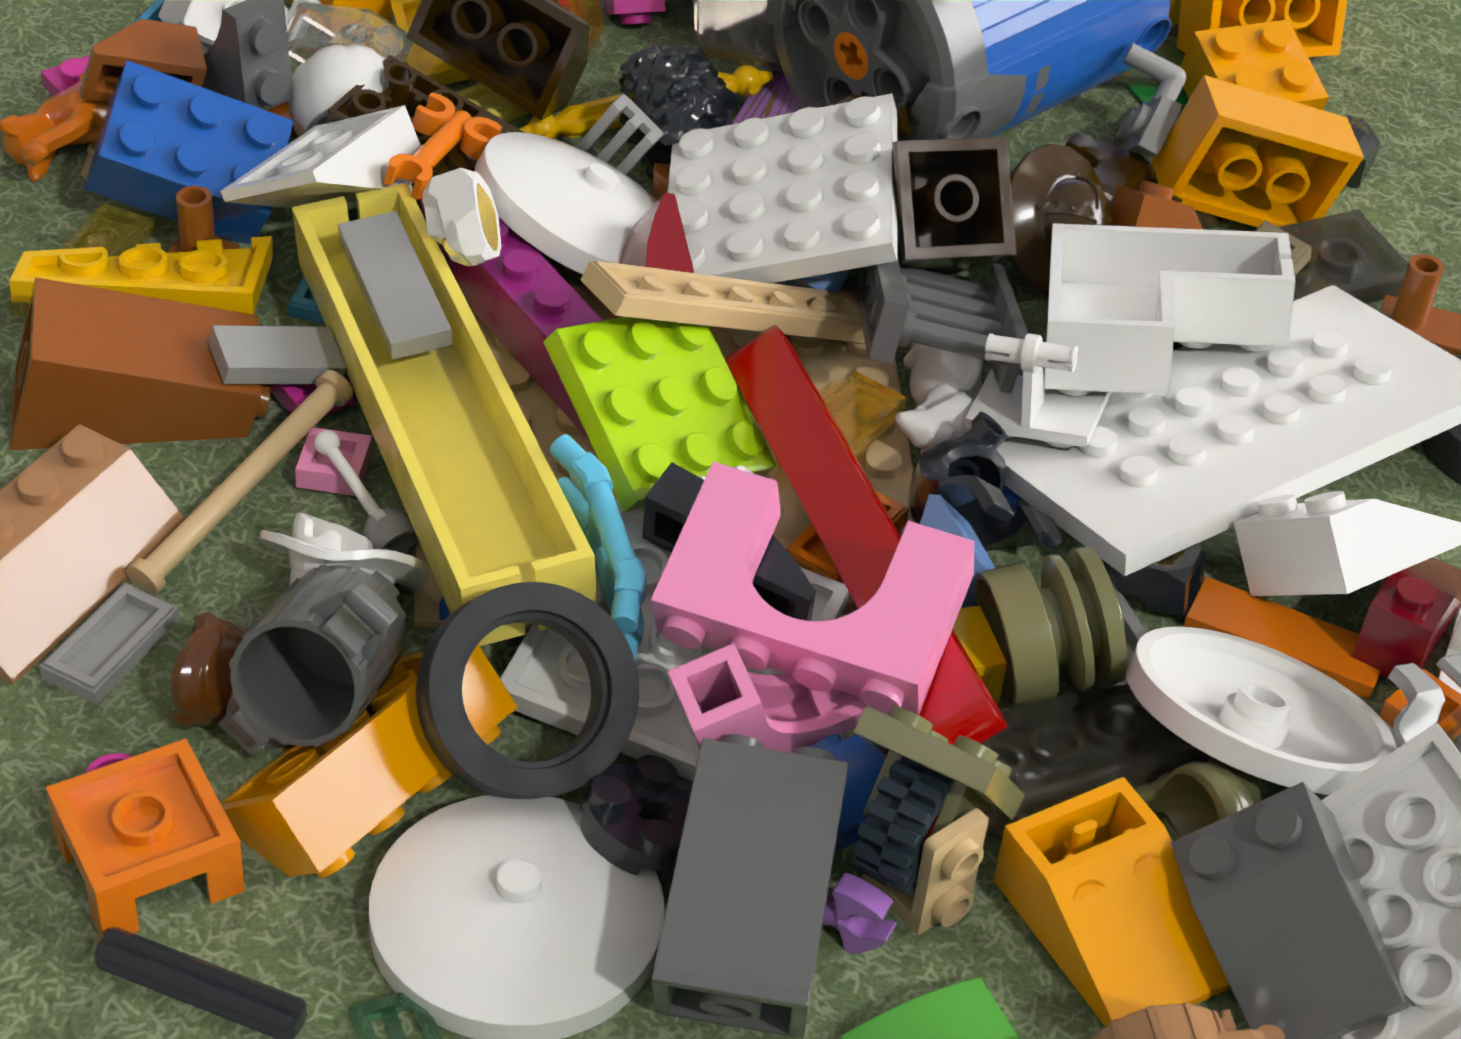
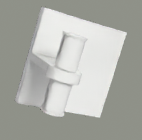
[965,333,1112,448]

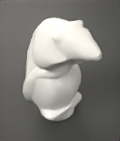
[895,342,983,454]

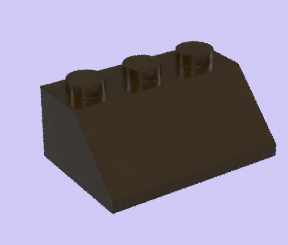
[405,0,590,120]

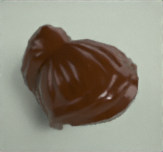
[170,612,250,730]

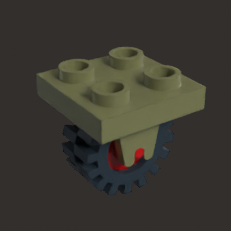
[853,705,1025,896]

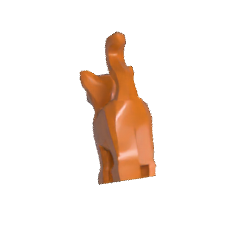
[0,71,109,182]

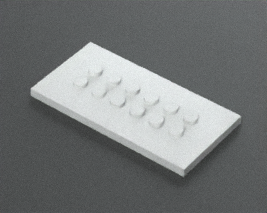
[996,285,1461,576]

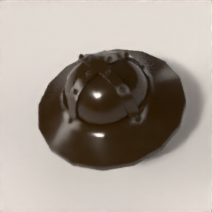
[1006,144,1117,296]

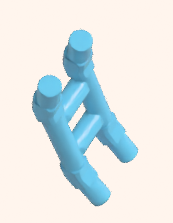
[549,434,647,663]

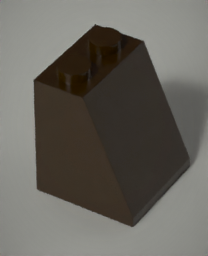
[892,137,1016,272]

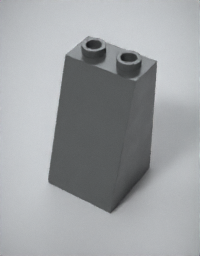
[652,734,849,1039]

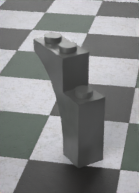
[176,0,294,110]

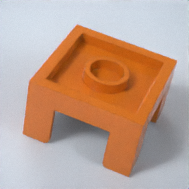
[46,738,245,939]

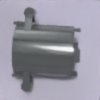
[218,564,408,758]

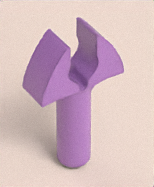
[823,873,897,954]

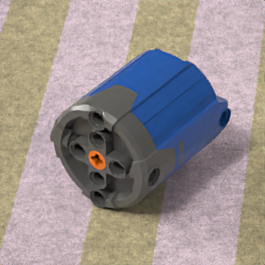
[767,0,1171,141]

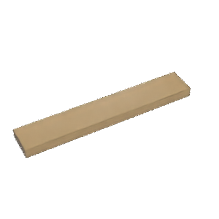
[580,260,865,343]

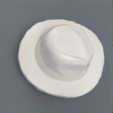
[260,513,428,591]

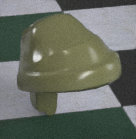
[1133,761,1261,838]

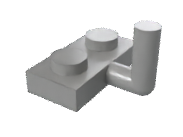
[1116,42,1186,159]

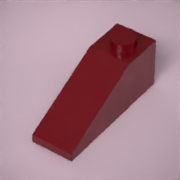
[1351,557,1461,680]

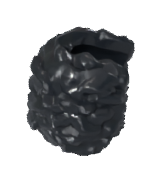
[619,43,739,178]

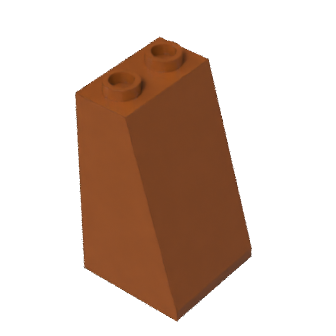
[10,277,270,450]

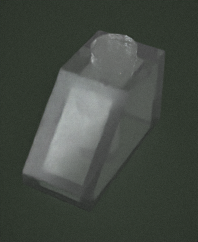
[287,2,413,63]

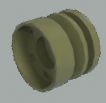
[974,546,1128,709]

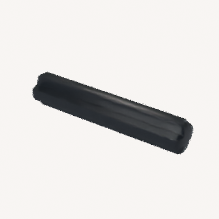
[95,927,307,1039]

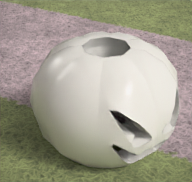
[288,44,386,137]

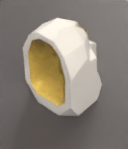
[423,168,501,266]

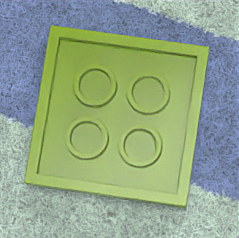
[543,317,777,512]

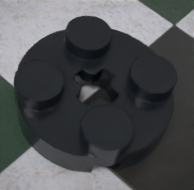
[580,755,693,882]

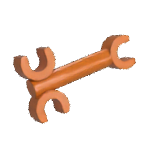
[384,93,502,200]

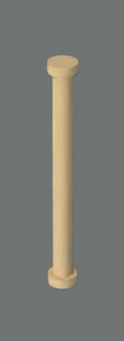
[126,370,353,596]

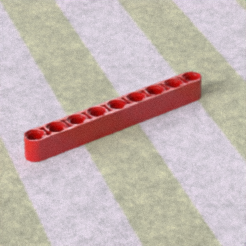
[724,324,1008,745]

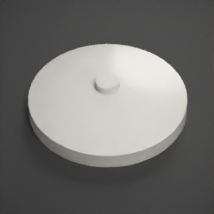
[474,132,657,274]
[1126,627,1396,795]
[369,795,665,1039]

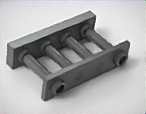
[855,257,1028,394]

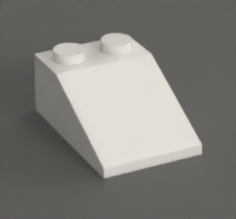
[220,105,421,210]
[1234,491,1461,596]

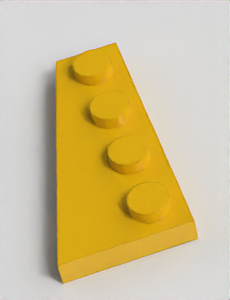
[9,236,273,314]

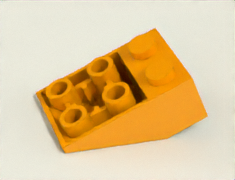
[993,777,1231,1027]

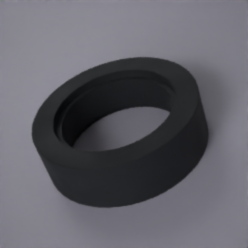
[416,582,639,799]

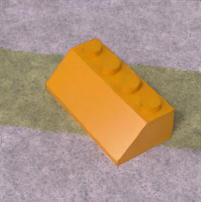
[220,645,518,879]

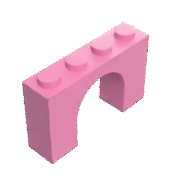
[651,462,975,715]

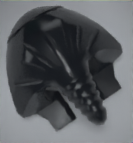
[909,412,1063,552]

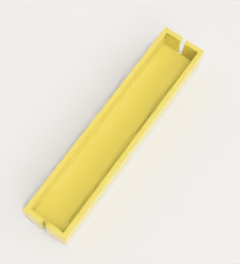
[292,183,597,646]

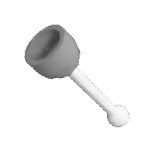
[314,430,419,554]

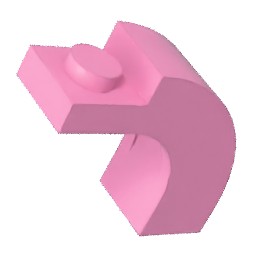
[667,643,889,753]

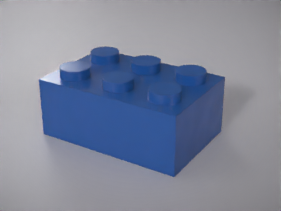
[84,60,293,244]

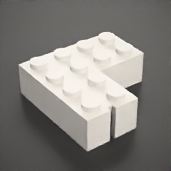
[1044,223,1295,399]

